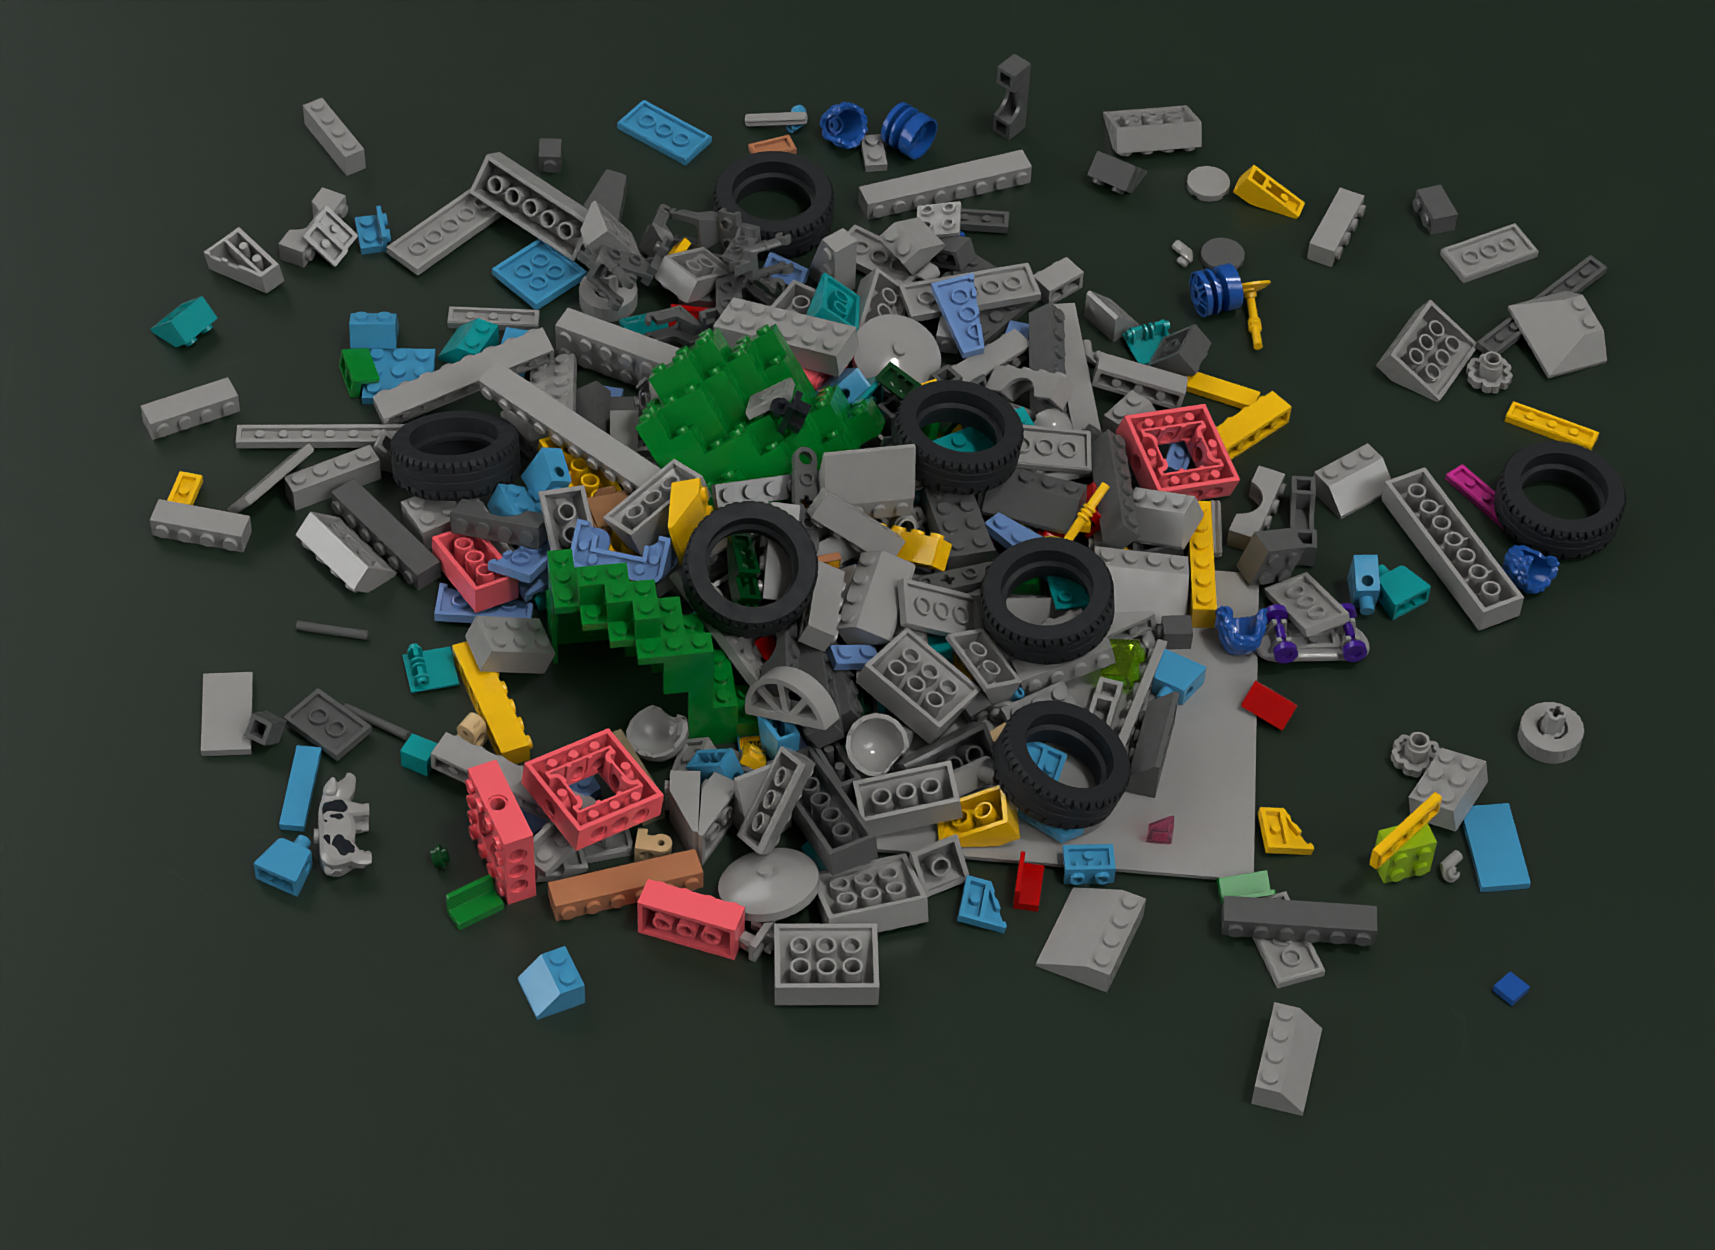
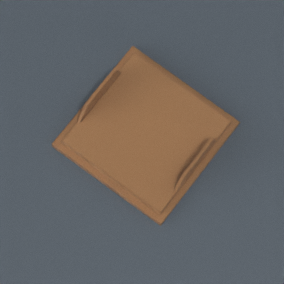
[587,486,629,531]

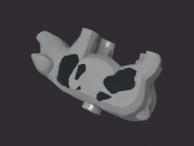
[313,773,372,877]

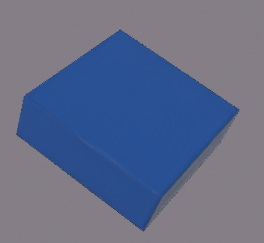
[1493,971,1530,1006]

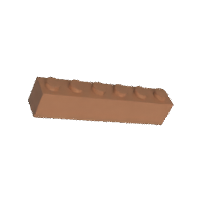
[548,849,703,921]

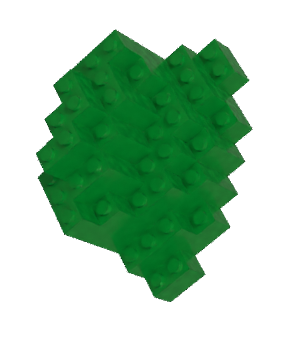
[635,324,886,510]
[545,549,760,745]

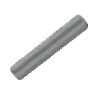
[745,112,808,127]
[1210,500,1222,558]

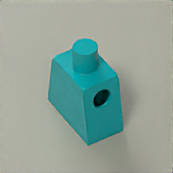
[1378,564,1431,620]

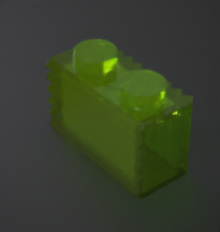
[1100,639,1145,690]

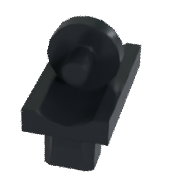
[770,390,812,434]

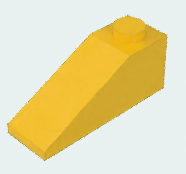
[1233,165,1305,219]

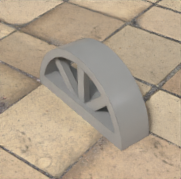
[745,666,839,730]

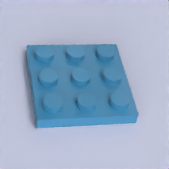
[492,239,587,310]
[362,348,436,404]

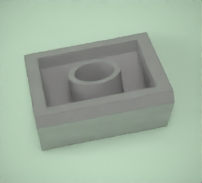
[1084,290,1140,342]
[909,834,970,897]

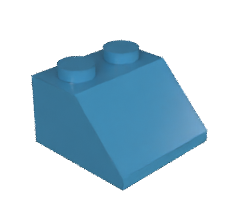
[349,312,399,349]
[518,946,585,1020]

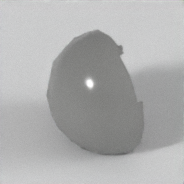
[626,705,689,762]
[845,713,909,776]

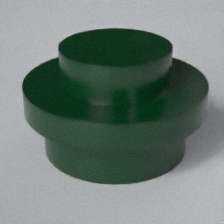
[430,844,450,869]

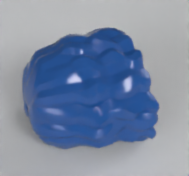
[820,101,868,150]
[1502,545,1560,594]
[1215,605,1268,656]

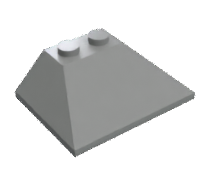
[1507,291,1607,378]

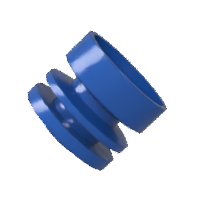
[881,102,938,160]
[1189,263,1243,317]

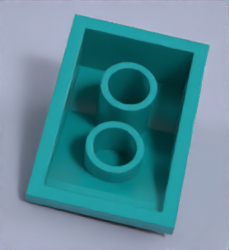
[806,272,860,332]

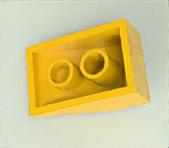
[668,478,714,565]
[937,785,1020,847]

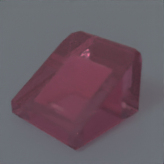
[1146,815,1174,844]

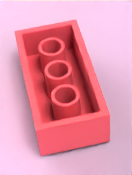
[432,531,519,613]
[637,879,745,960]

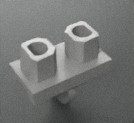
[739,920,777,962]

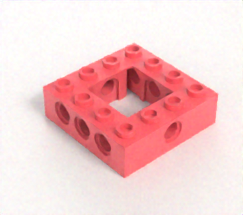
[1115,404,1240,501]
[521,728,664,851]
[465,760,536,905]

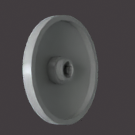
[851,314,941,398]
[718,848,820,922]

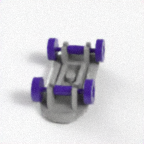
[1255,603,1370,663]

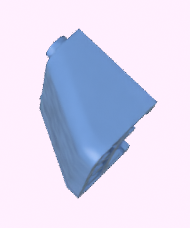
[571,519,679,585]

